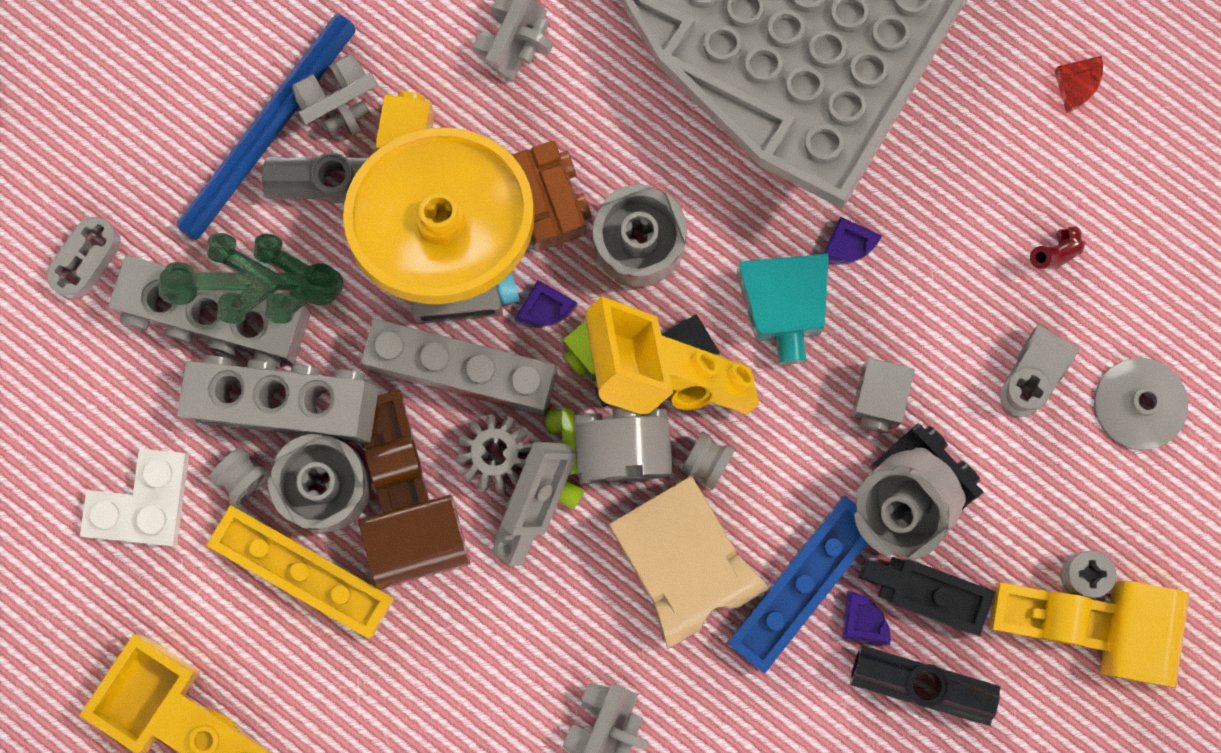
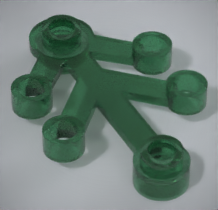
[158,233,343,324]

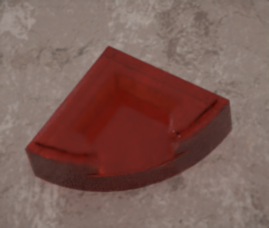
[1054,56,1103,113]

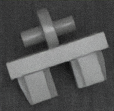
[472,0,553,82]
[291,54,378,137]
[563,684,649,753]

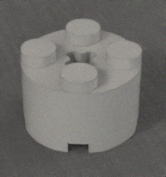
[593,184,687,287]
[574,408,673,484]
[268,434,371,533]
[854,448,966,559]

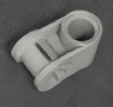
[1000,324,1079,417]

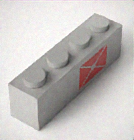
[361,318,557,417]

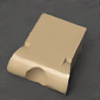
[608,476,769,649]

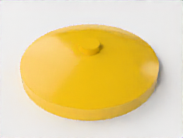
[343,128,534,304]

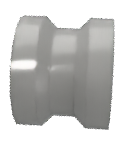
[680,431,735,490]
[209,446,269,506]
[1060,550,1117,598]

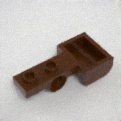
[358,389,471,590]

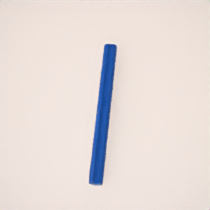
[176,14,356,240]

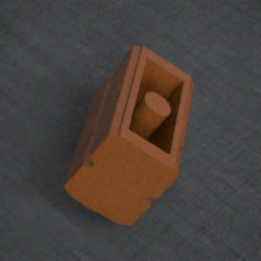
[512,141,592,252]

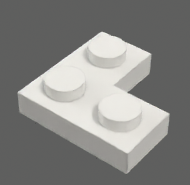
[80,448,189,547]

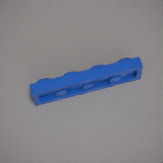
[726,496,868,674]

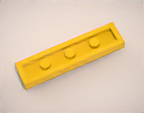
[206,505,395,639]

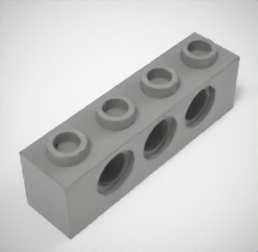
[108,254,311,368]
[177,355,379,443]

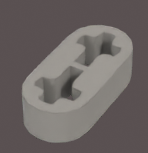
[47,217,120,299]

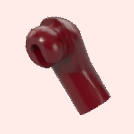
[1030,226,1085,269]

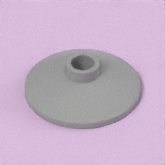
[1094,358,1188,450]

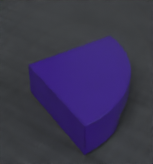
[823,217,882,265]
[514,280,578,328]
[842,591,891,645]

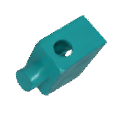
[737,253,829,365]

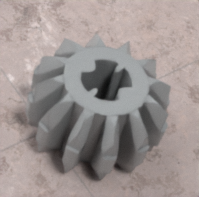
[456,414,533,494]

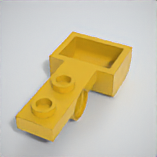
[585,296,759,415]
[988,580,1190,688]
[79,634,273,753]

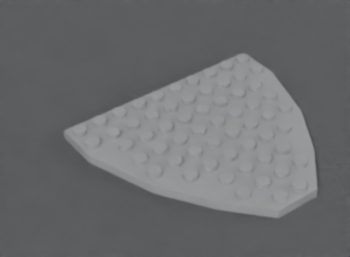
[620,0,967,209]

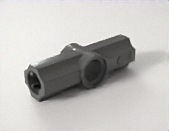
[262,153,368,204]

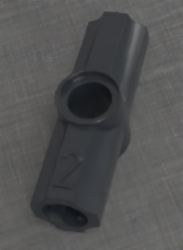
[849,645,1001,726]

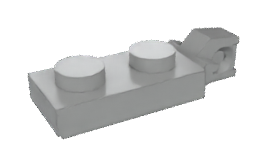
[492,442,577,566]

